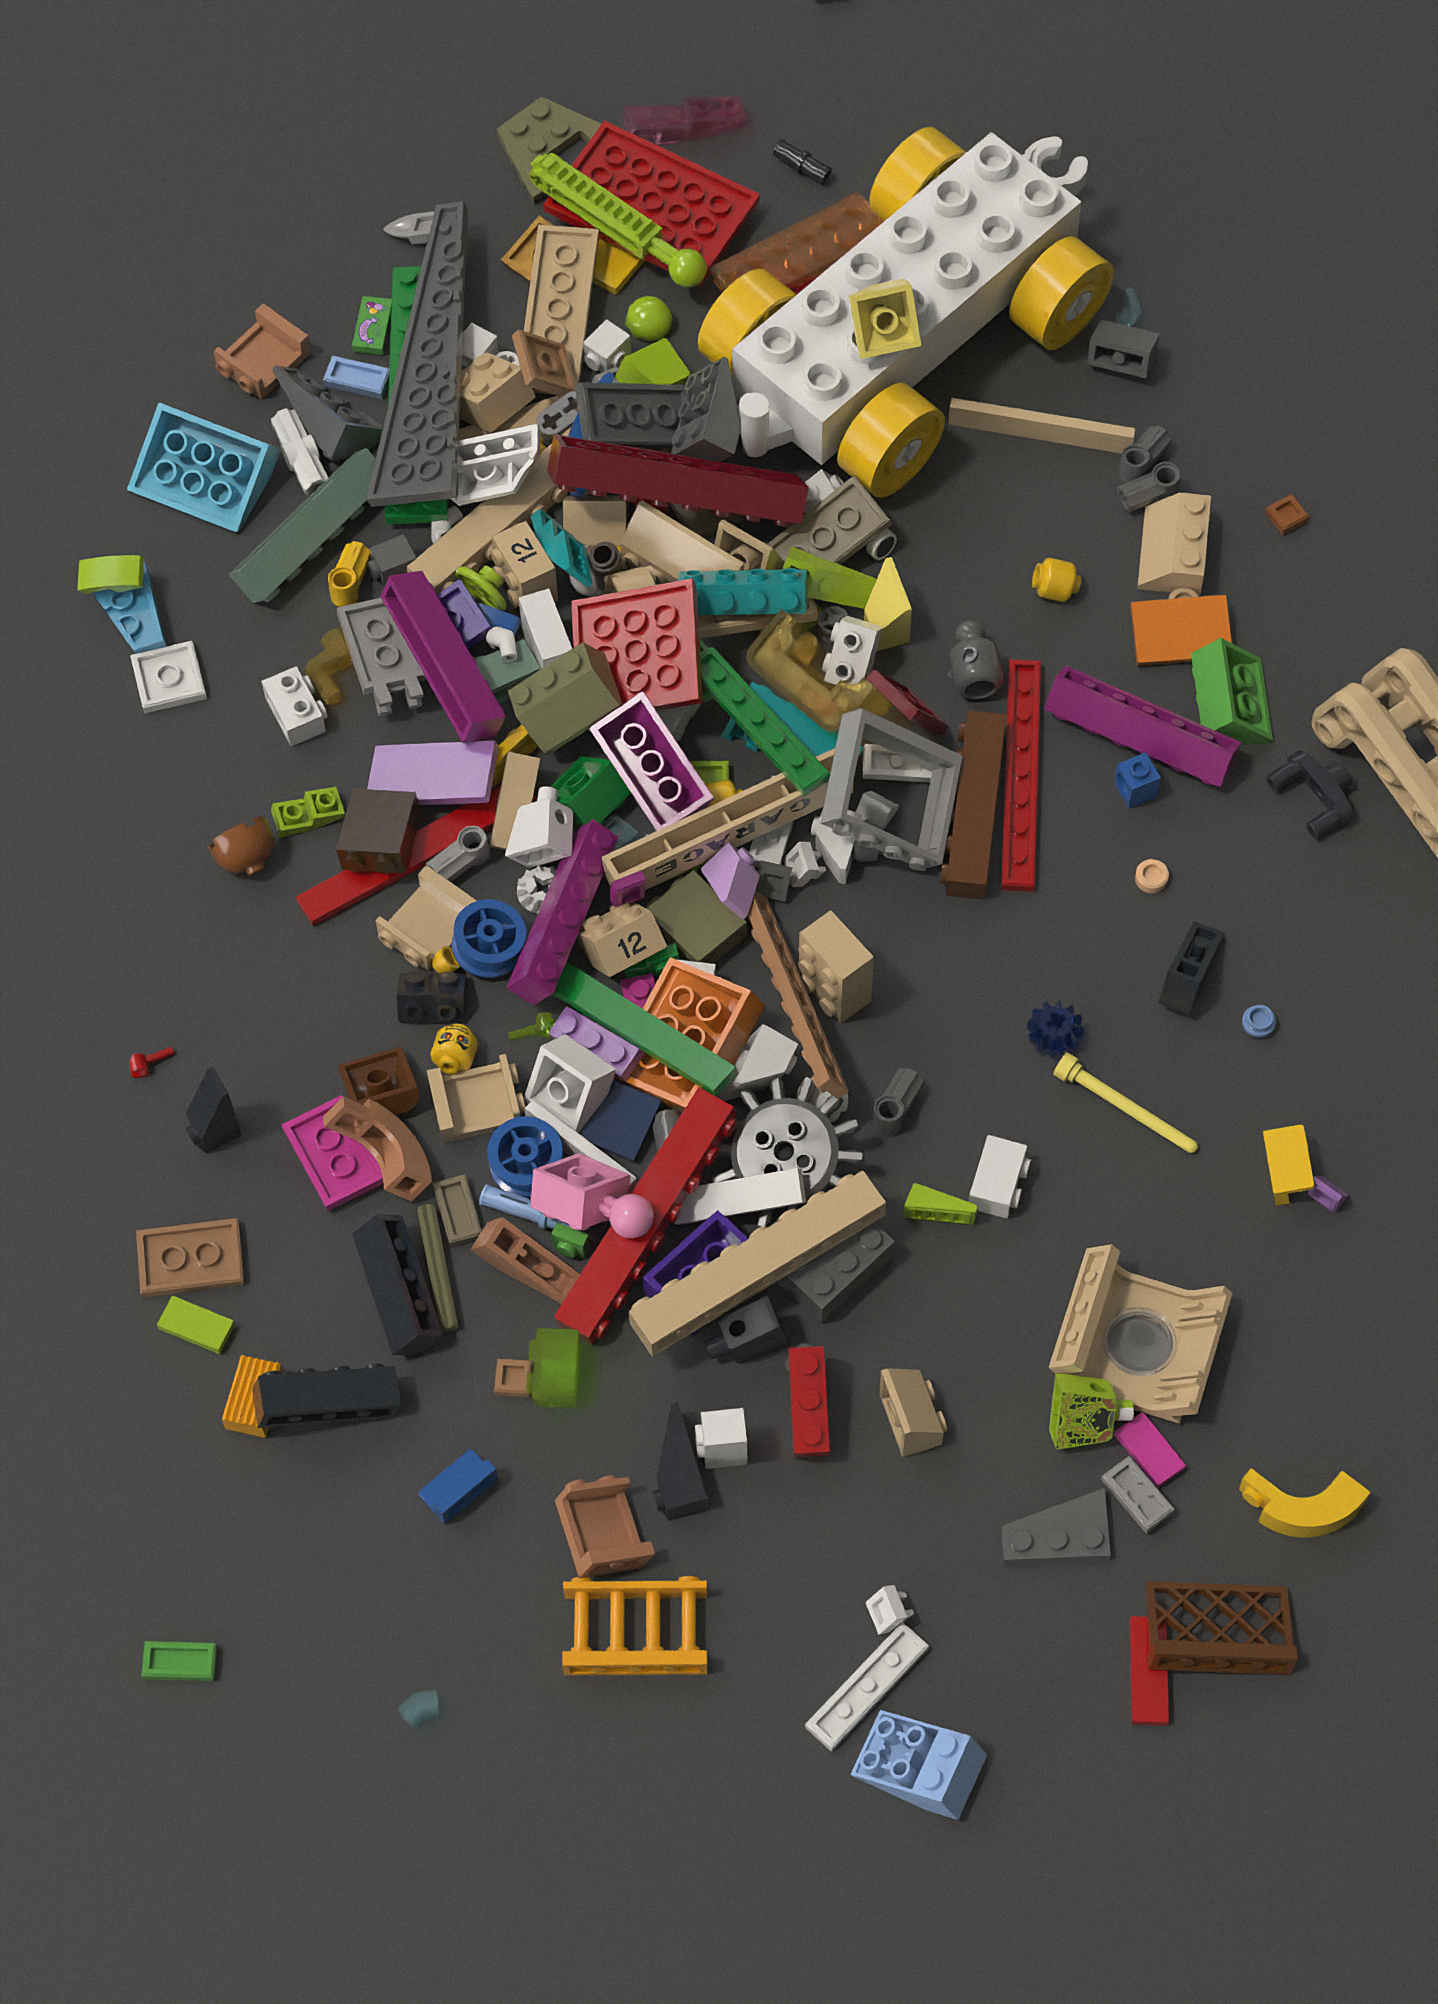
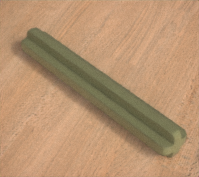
[417,1204,458,1332]

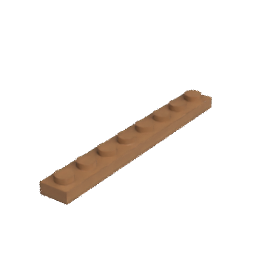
[746,890,849,1099]

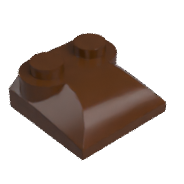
[337,1046,420,1115]

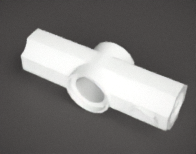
[271,408,328,496]

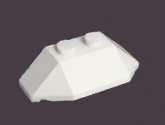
[451,424,540,506]

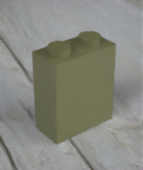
[646,870,747,964]

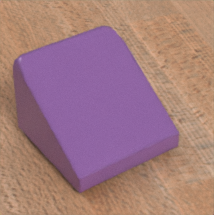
[1307,1176,1348,1213]

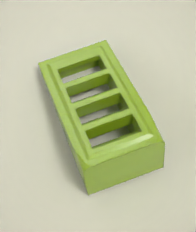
[904,1183,978,1225]

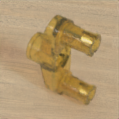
[303,627,354,706]

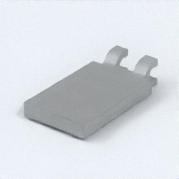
[337,598,426,716]

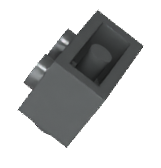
[1087,319,1160,378]

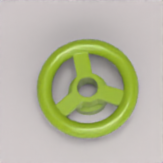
[456,566,506,611]

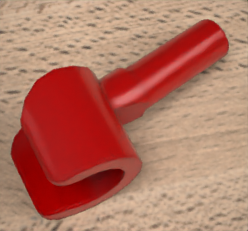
[129,1047,174,1079]

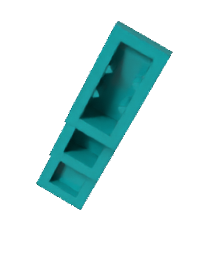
[531,508,592,588]

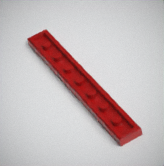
[1001,659,1041,892]
[296,786,537,926]

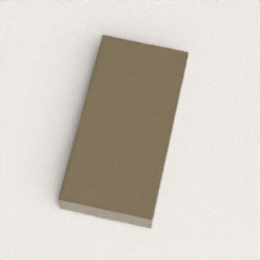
[432,1174,482,1248]

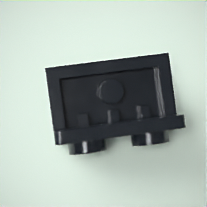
[397,971,467,1023]

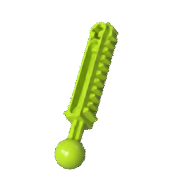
[529,153,707,287]

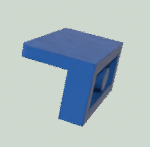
[419,1449,498,1525]

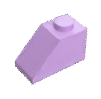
[701,842,760,920]

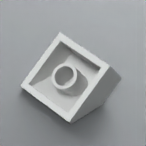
[717,1024,798,1101]
[524,1034,616,1133]

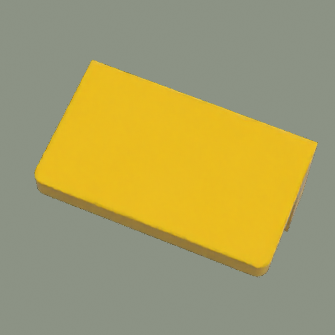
[1263,1125,1315,1206]

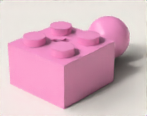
[530,1153,654,1238]

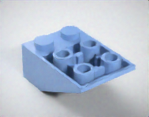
[851,1710,987,1820]

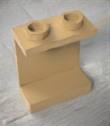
[376,865,476,971]

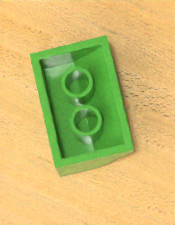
[1191,638,1273,745]

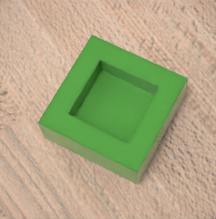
[551,1223,590,1259]

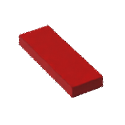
[1129,1616,1169,1726]

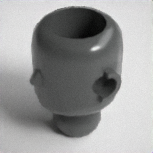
[947,620,1004,700]

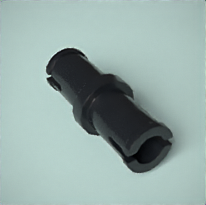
[773,139,833,185]

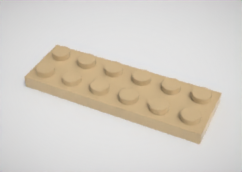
[519,225,599,394]

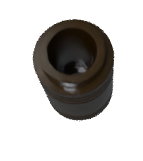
[589,542,630,582]

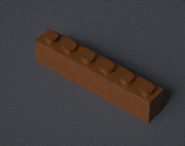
[940,710,1006,900]

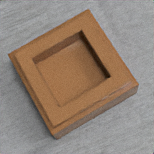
[494,1359,532,1398]

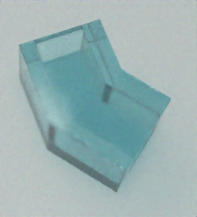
[397,1690,440,1730]

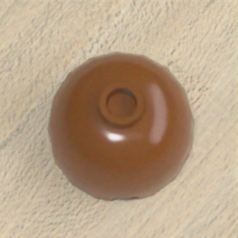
[207,816,275,876]

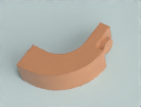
[323,1096,432,1202]

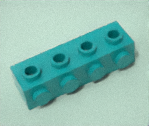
[677,568,808,615]

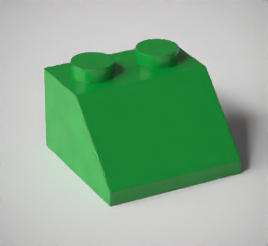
[550,756,631,830]

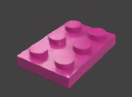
[281,1095,383,1212]

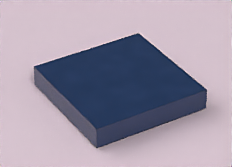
[579,1081,662,1163]

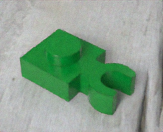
[624,943,680,978]

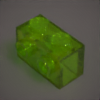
[526,1328,581,1407]

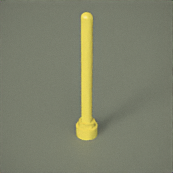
[1053,1052,1198,1153]

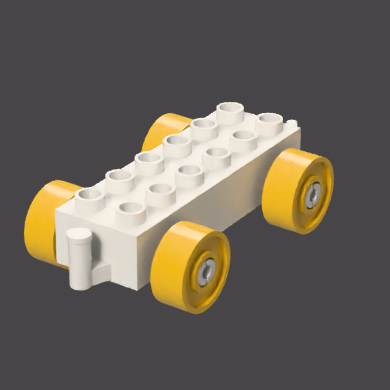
[698,127,1114,498]

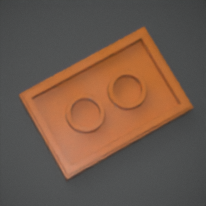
[1130,595,1232,666]

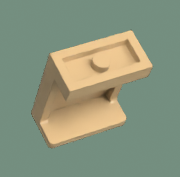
[427,1054,525,1144]

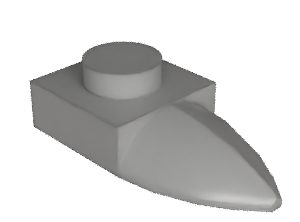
[383,211,435,244]

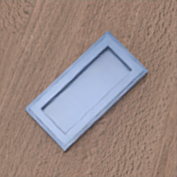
[323,356,390,399]

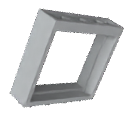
[820,708,962,871]

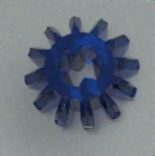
[1027,999,1084,1058]

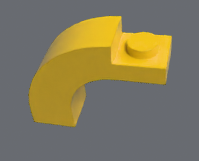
[1239,1468,1371,1538]

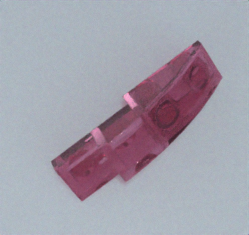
[622,97,747,144]

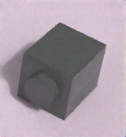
[367,534,416,587]

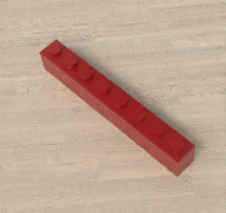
[554,1087,737,1345]

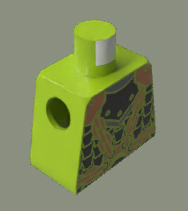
[1049,1373,1134,1449]

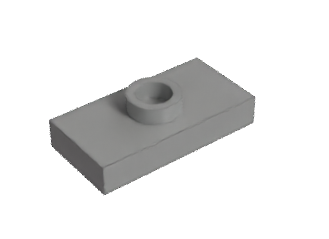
[1101,1456,1174,1533]

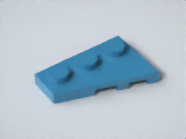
[93,562,167,654]

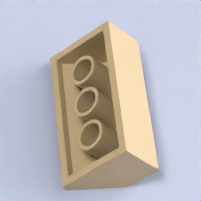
[620,500,744,585]

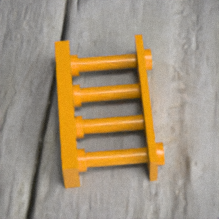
[562,1576,707,1676]

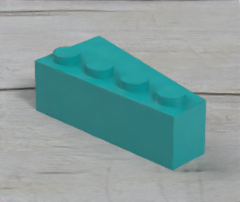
[721,682,864,757]

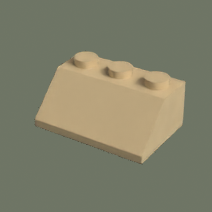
[1137,493,1211,596]

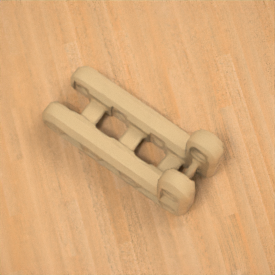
[1312,648,1438,858]

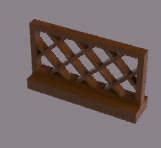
[1145,1581,1298,1675]

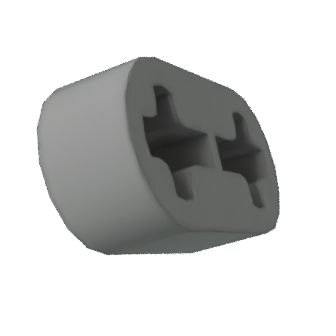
[536,391,578,441]

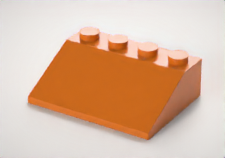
[614,957,765,1113]

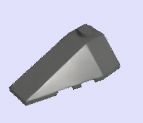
[272,365,384,461]

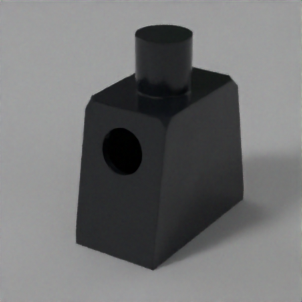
[704,1296,790,1364]

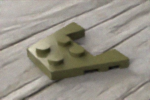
[497,97,601,204]

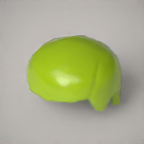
[625,296,673,342]

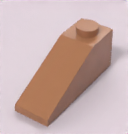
[470,1217,580,1304]

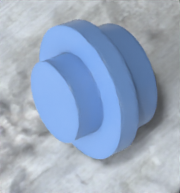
[1242,1005,1276,1038]

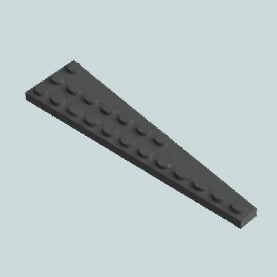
[366,201,468,507]

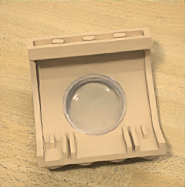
[1049,1244,1232,1424]

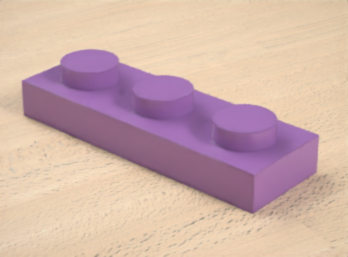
[548,1006,644,1081]

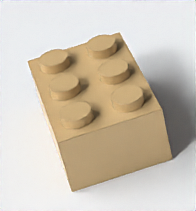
[798,910,874,1024]

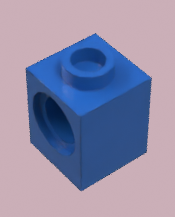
[1114,752,1161,809]

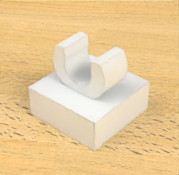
[783,842,826,887]
[865,1585,914,1635]

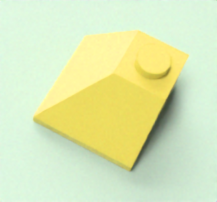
[848,278,922,359]
[864,557,912,651]

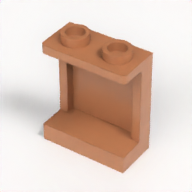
[213,303,311,400]
[555,1475,655,1578]

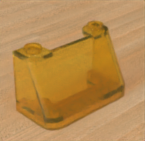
[746,609,893,733]

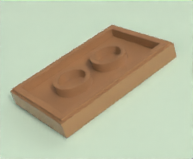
[136,1218,245,1298]

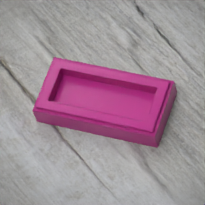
[1114,1412,1186,1489]

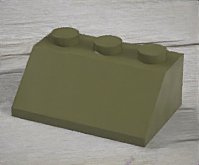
[508,642,622,755]

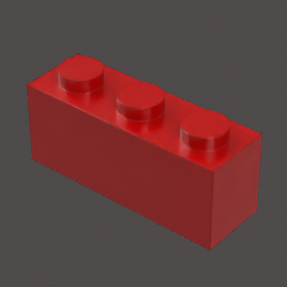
[788,1346,830,1458]

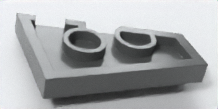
[1001,1488,1111,1564]

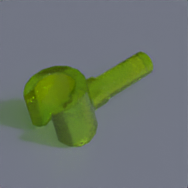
[508,1012,555,1040]

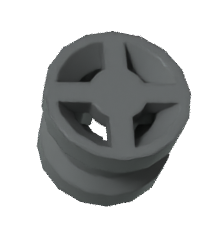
[817,606,848,646]

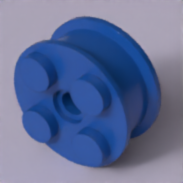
[452,899,526,978]
[487,1116,564,1198]

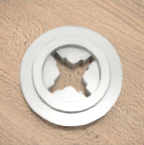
[517,865,556,914]

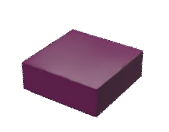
[610,870,646,907]

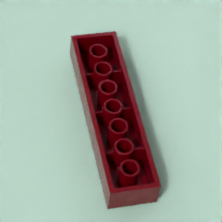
[547,434,809,527]

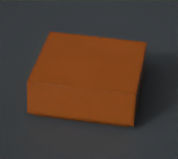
[1265,494,1309,536]

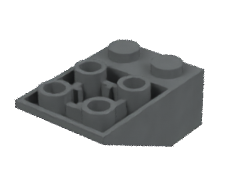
[671,357,741,462]

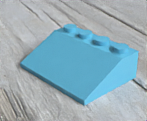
[127,403,281,533]

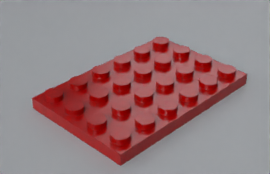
[544,120,760,286]

